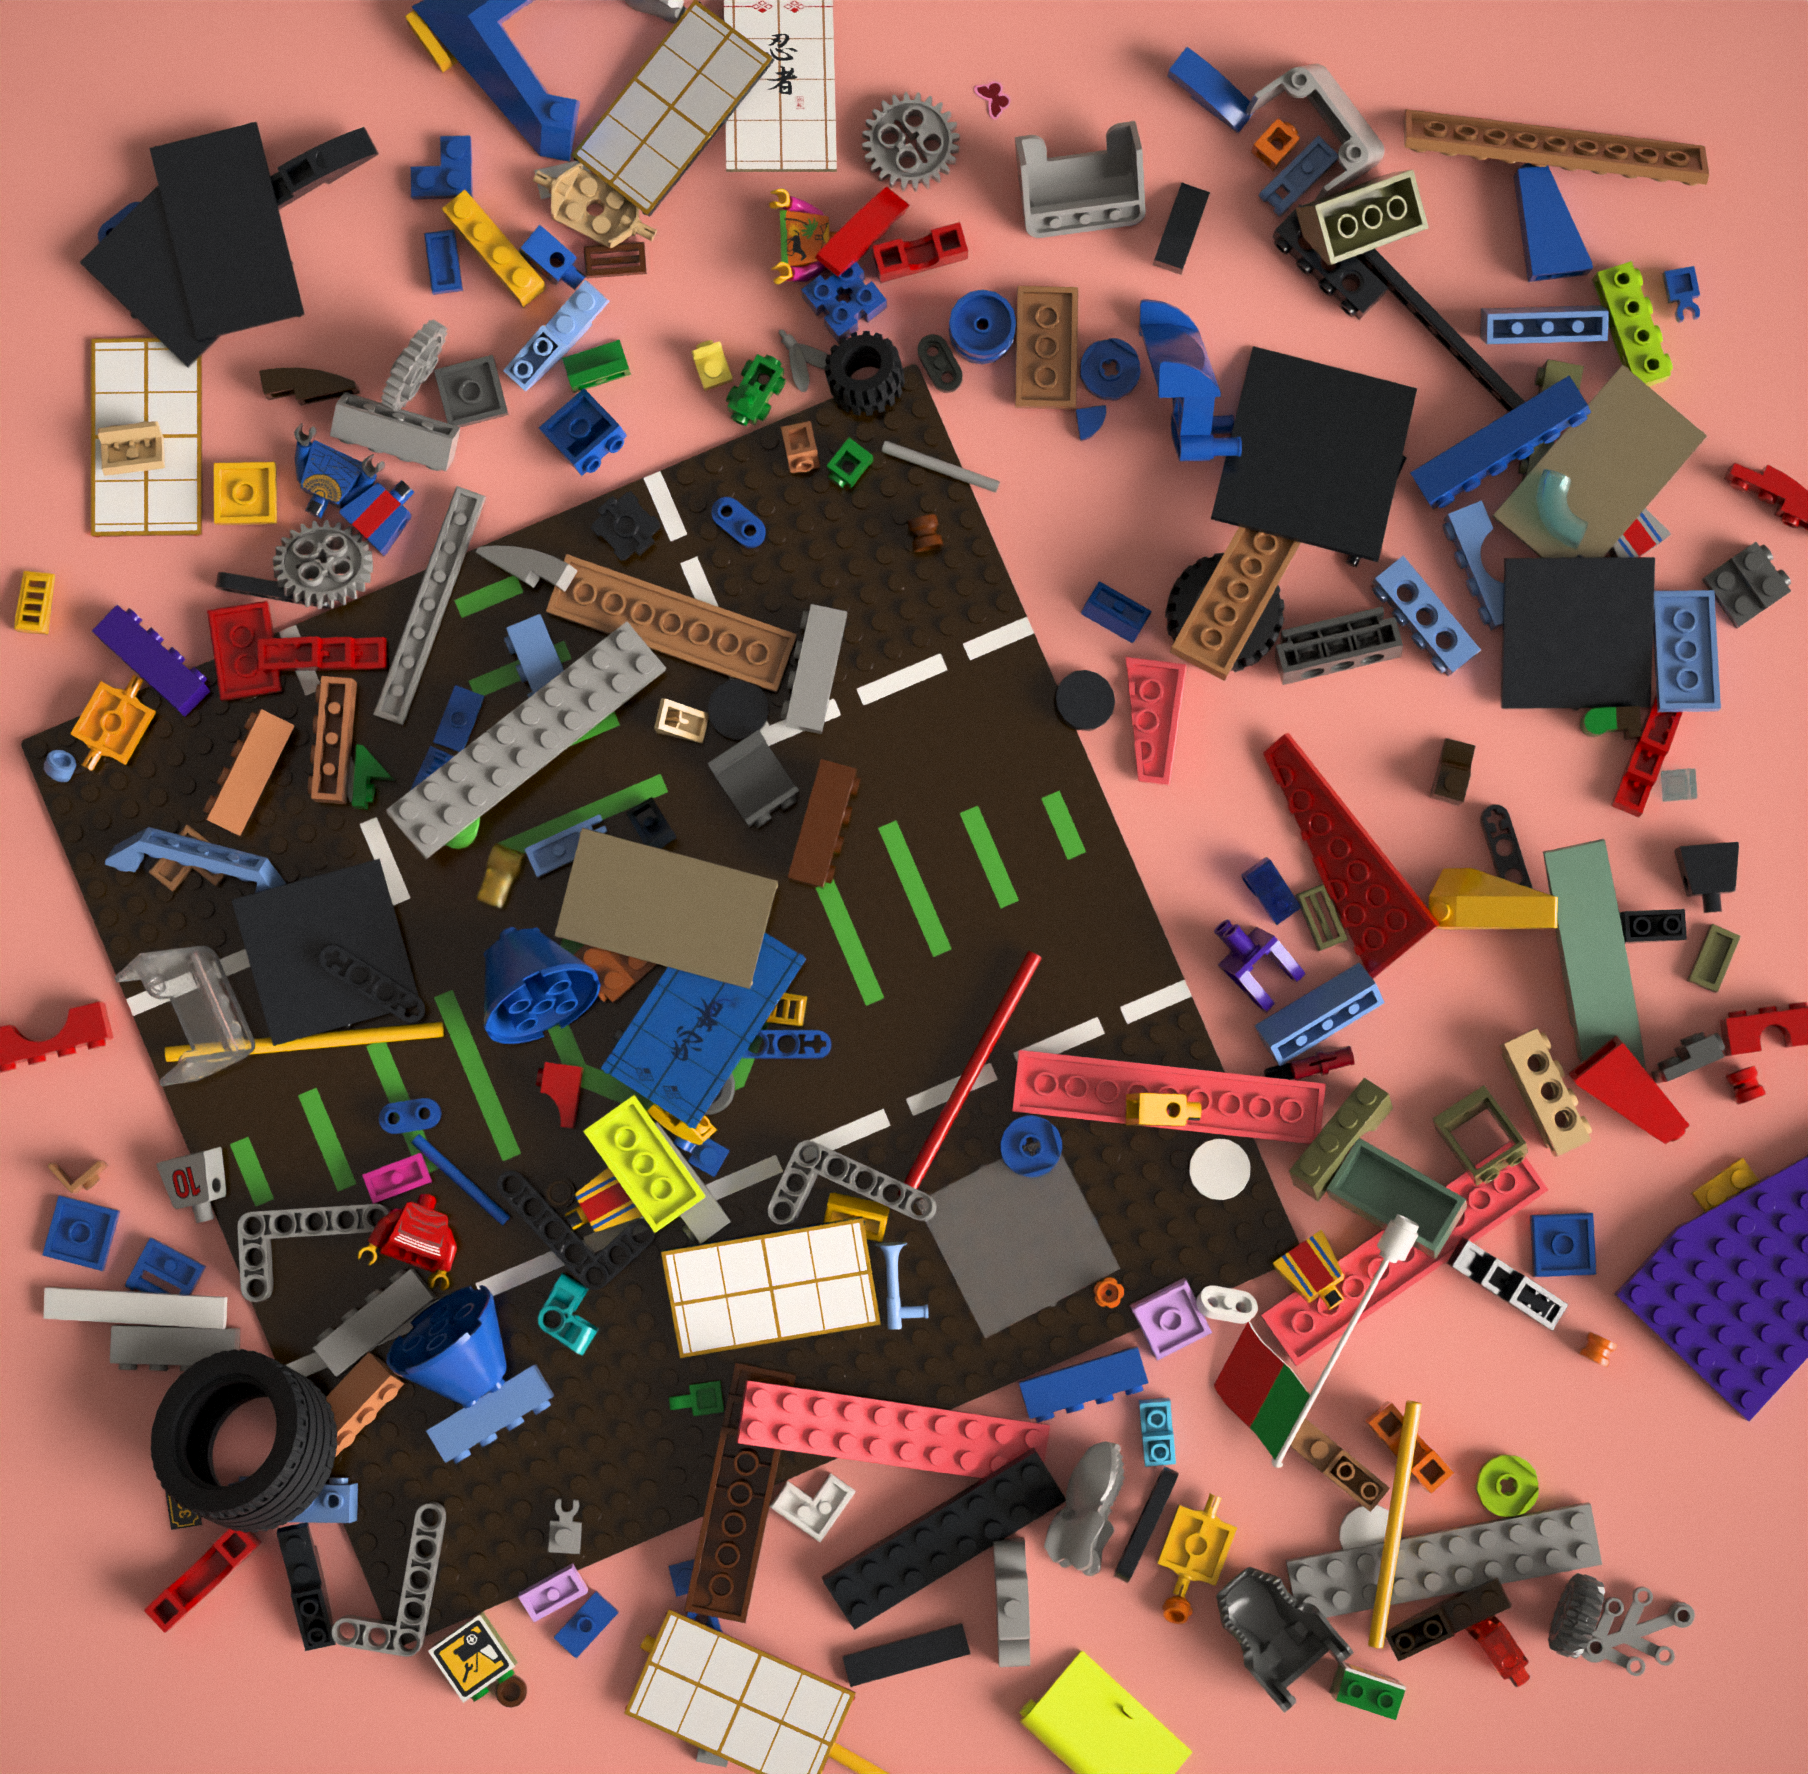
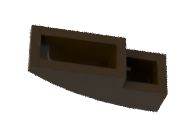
[259,368,360,406]

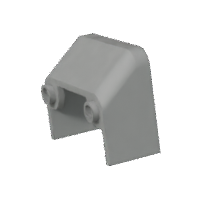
[1245,64,1385,201]

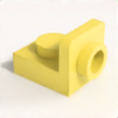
[691,340,733,391]

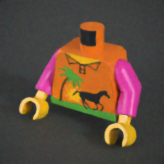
[769,189,838,284]

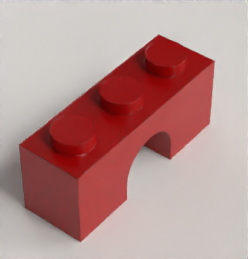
[872,222,968,283]
[1720,1001,1808,1056]

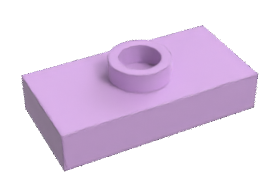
[518,1563,588,1622]

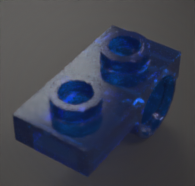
[1241,857,1302,925]

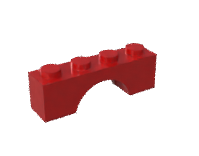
[0,1001,114,1073]
[144,1529,262,1633]

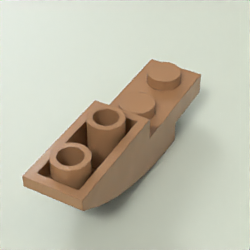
[1290,1418,1390,1512]

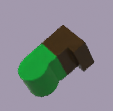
[1580,706,1641,740]

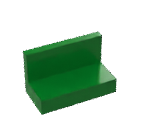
[562,340,631,393]

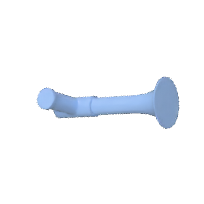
[875,1242,928,1329]

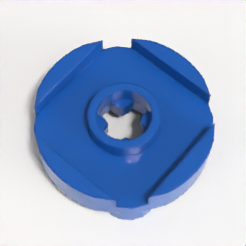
[1080,338,1141,401]
[1000,1115,1062,1178]

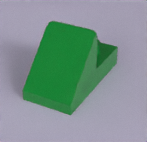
[352,745,394,809]

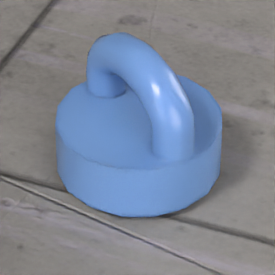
[43,750,77,782]

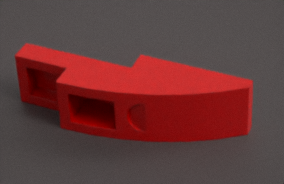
[1724,463,1808,530]

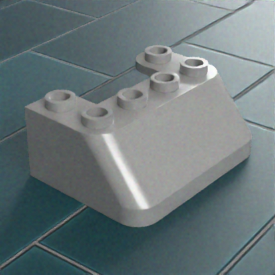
[1015,121,1146,238]

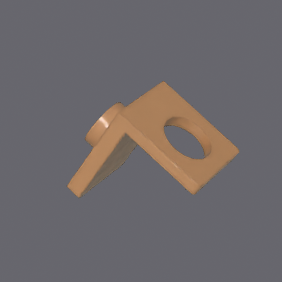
[47,1161,108,1193]

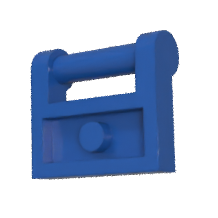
[125,1237,206,1295]

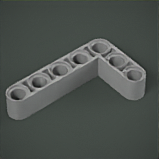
[768,1140,937,1226]
[238,1204,391,1302]
[332,1502,446,1657]

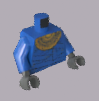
[294,423,385,519]

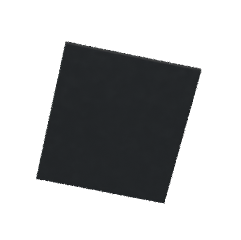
[1211,346,1417,562]

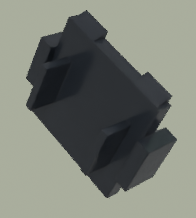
[591,491,661,561]

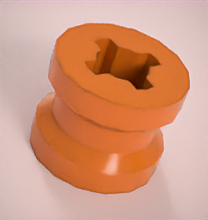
[1579,1332,1617,1367]

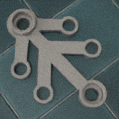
[1581,1586,1695,1676]

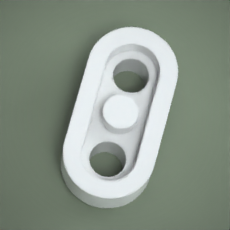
[1196,1285,1258,1324]

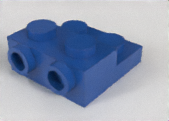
[539,388,627,476]

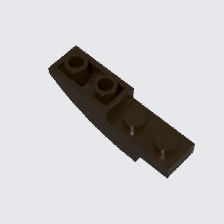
[1385,1577,1512,1662]

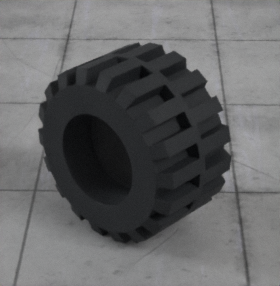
[824,331,905,416]

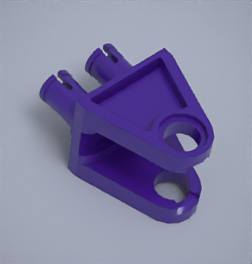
[1214,919,1306,1013]

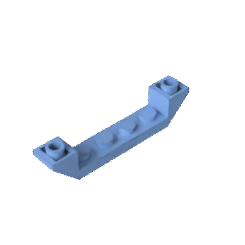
[105,827,286,893]

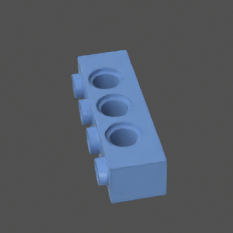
[1372,555,1481,677]

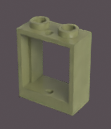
[1433,1085,1528,1186]

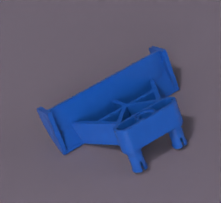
[1139,299,1242,461]

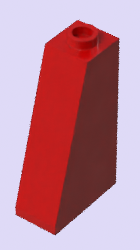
[1568,1035,1690,1145]

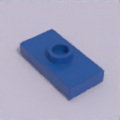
[424,229,463,295]
[433,685,485,752]
[554,1591,619,1659]

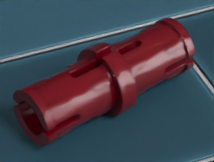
[1290,1046,1355,1080]

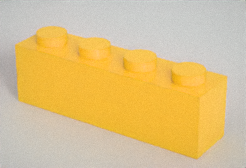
[442,190,546,308]

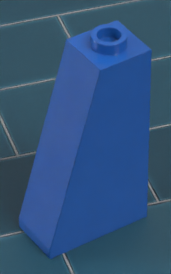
[1513,163,1593,282]

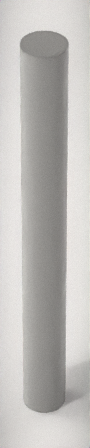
[881,440,1000,493]

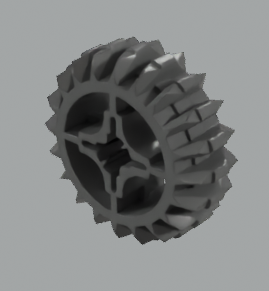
[1548,1573,1605,1659]

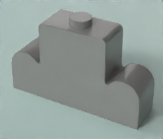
[993,1538,1030,1667]

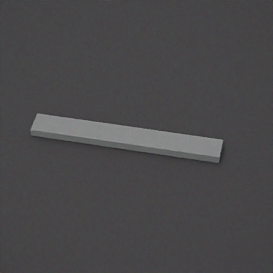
[373,486,486,726]

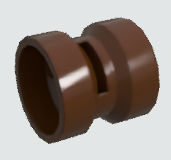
[907,514,943,552]

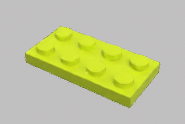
[583,1095,706,1233]

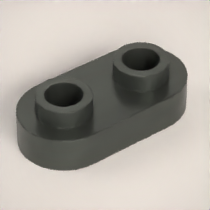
[918,334,963,393]

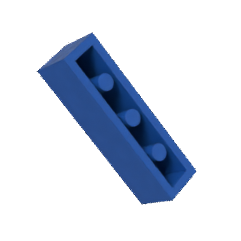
[1018,1346,1149,1423]

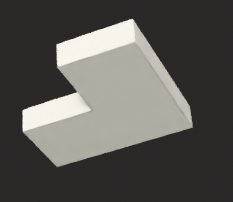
[770,1473,856,1542]

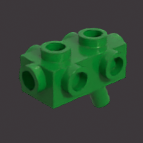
[726,354,786,427]

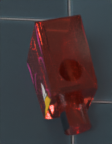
[1465,1615,1530,1687]

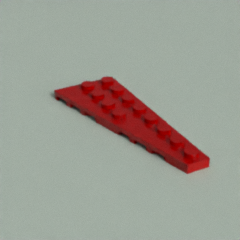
[1263,733,1440,979]

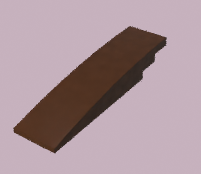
[684,1362,797,1623]

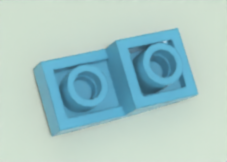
[1139,1398,1176,1467]

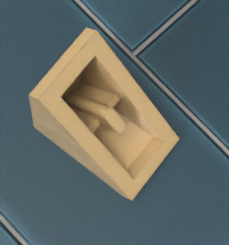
[654,698,709,743]

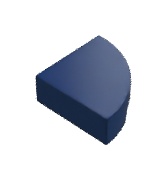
[1075,405,1106,441]

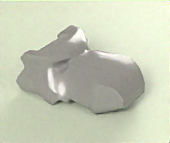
[1044,1441,1125,1576]

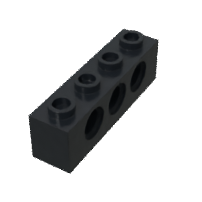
[1272,205,1388,320]

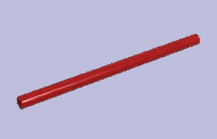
[897,951,1042,1196]

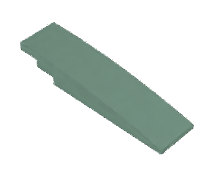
[1543,839,1647,1072]

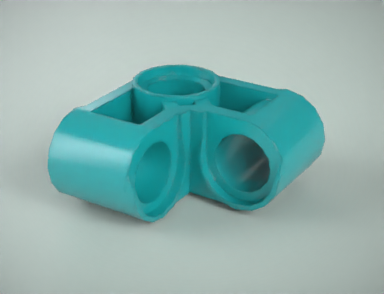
[538,1273,599,1356]

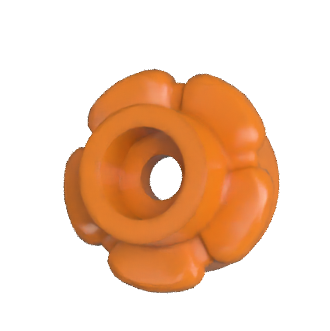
[1094,1277,1124,1308]
[1162,1596,1193,1624]

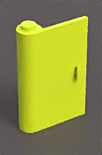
[1019,1651,1192,1774]

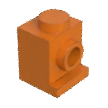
[1251,118,1300,172]

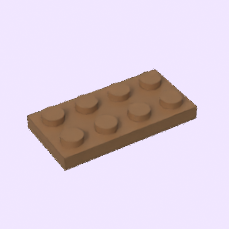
[1015,286,1078,409]

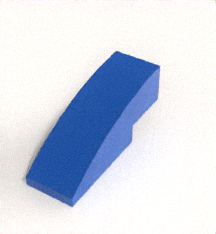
[1167,47,1255,134]

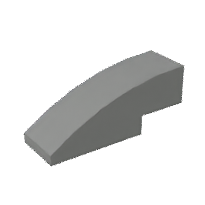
[476,545,577,592]

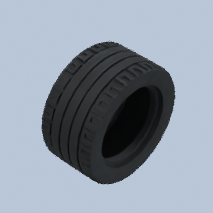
[151,1349,337,1533]

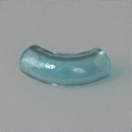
[1536,469,1588,550]

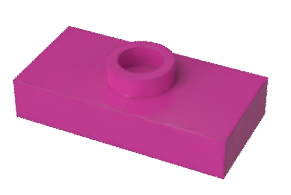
[362,1153,432,1204]

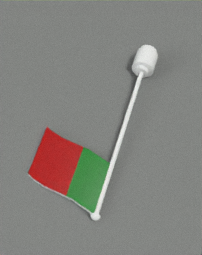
[1214,1214,1419,1468]

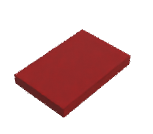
[207,601,282,701]

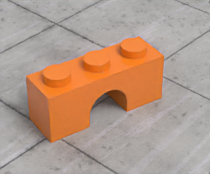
[1365,1401,1454,1494]

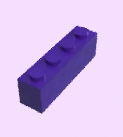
[92,605,210,717]

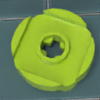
[1475,1454,1539,1517]

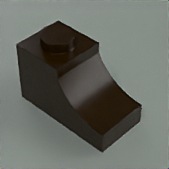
[1429,738,1476,806]

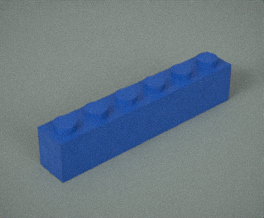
[1410,375,1591,509]

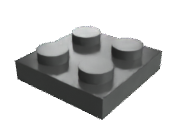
[434,355,509,427]

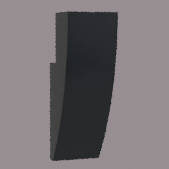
[1153,183,1210,275]

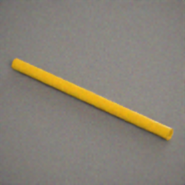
[1368,1400,1422,1648]

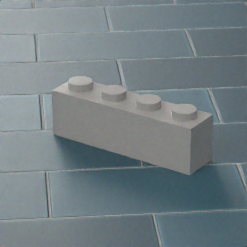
[330,392,461,471]
[781,604,847,734]
[655,1122,732,1244]
[313,1268,437,1377]
[110,1325,240,1371]

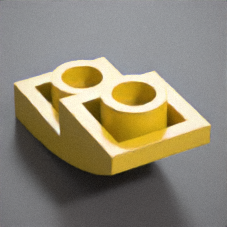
[646,1104,717,1145]

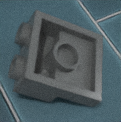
[1702,542,1791,629]
[1651,1032,1725,1083]

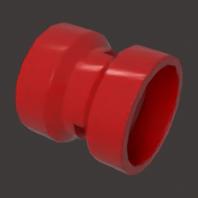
[1726,1065,1766,1105]

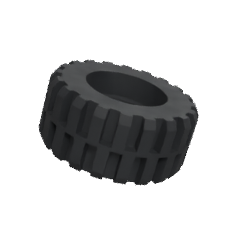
[1165,553,1284,672]

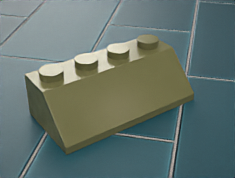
[1296,170,1429,265]

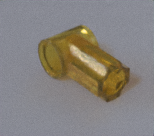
[477,843,525,909]

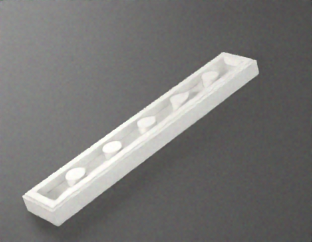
[43,1287,228,1329]

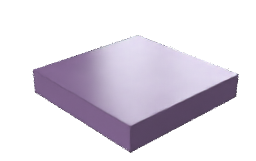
[1130,1277,1212,1361]

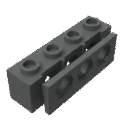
[1275,606,1403,685]

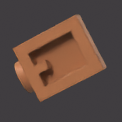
[781,421,820,473]

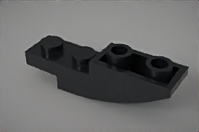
[271,127,379,210]
[1619,909,1687,944]
[277,1522,336,1651]

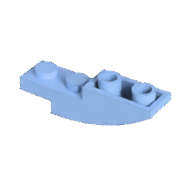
[503,280,610,391]

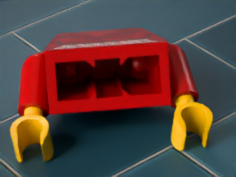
[357,1194,457,1291]

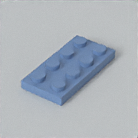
[1653,590,1721,712]

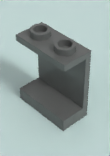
[707,730,800,828]

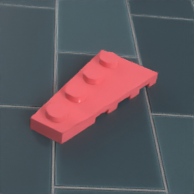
[1126,657,1187,786]

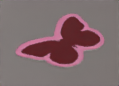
[974,81,1011,120]

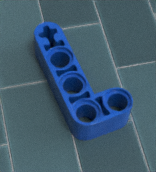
[711,999,832,1059]

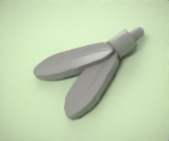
[779,329,828,392]

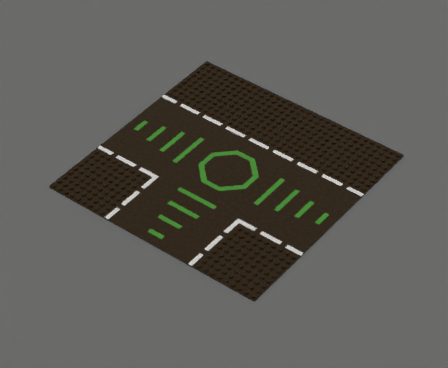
[21,364,1299,1646]

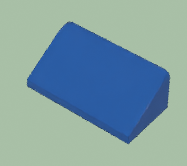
[1081,581,1152,643]

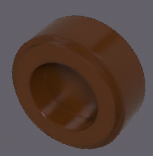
[496,1675,528,1708]

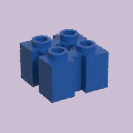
[801,262,887,344]

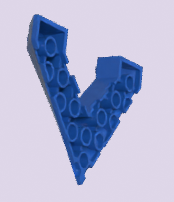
[412,0,580,162]

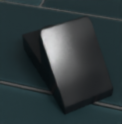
[626,797,677,848]

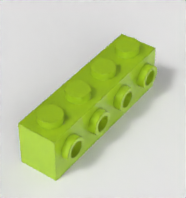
[1592,261,1673,386]

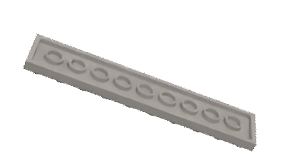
[386,622,666,859]
[1285,1502,1602,1618]

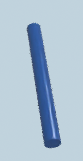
[411,1134,510,1226]

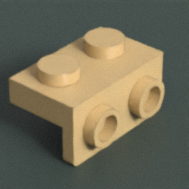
[98,421,165,476]

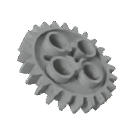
[862,92,960,192]
[381,319,447,412]
[273,520,373,609]

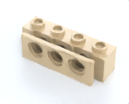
[1499,1028,1592,1157]

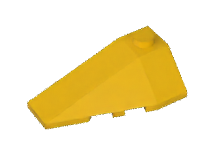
[1429,868,1558,930]

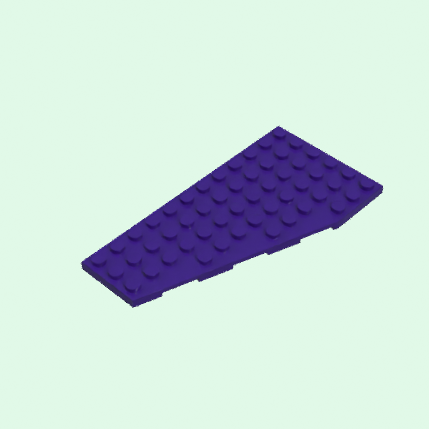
[1614,1155,1808,1421]

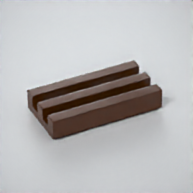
[584,242,647,279]

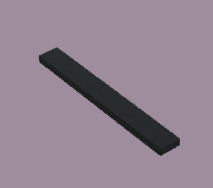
[1356,249,1525,412]

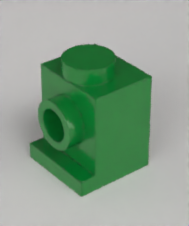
[827,437,873,488]

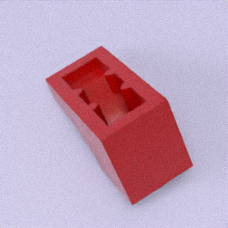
[536,1062,584,1129]

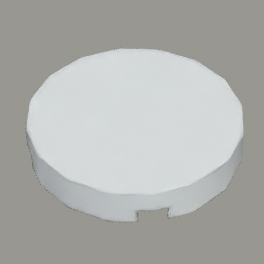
[1189,1139,1251,1200]
[1339,1505,1401,1550]

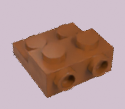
[574,944,658,1003]

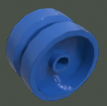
[949,290,1016,365]

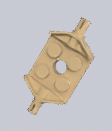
[533,163,657,249]

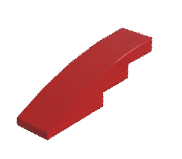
[815,186,910,277]
[258,636,387,671]
[1611,695,1683,818]

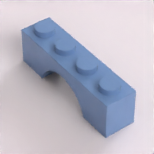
[1442,500,1504,630]

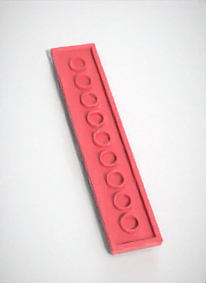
[1012,1050,1326,1144]
[1260,1141,1549,1366]
[736,1380,1050,1479]

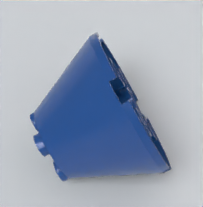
[483,927,601,1044]
[386,1285,507,1409]

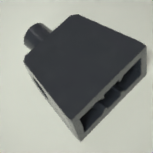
[1675,842,1739,913]

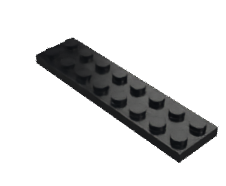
[822,1448,1066,1630]

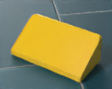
[823,1193,890,1242]

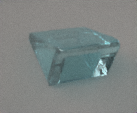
[1661,768,1697,802]

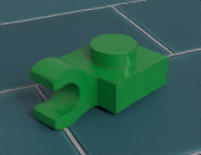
[669,1381,724,1416]

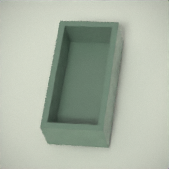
[1326,1138,1467,1259]

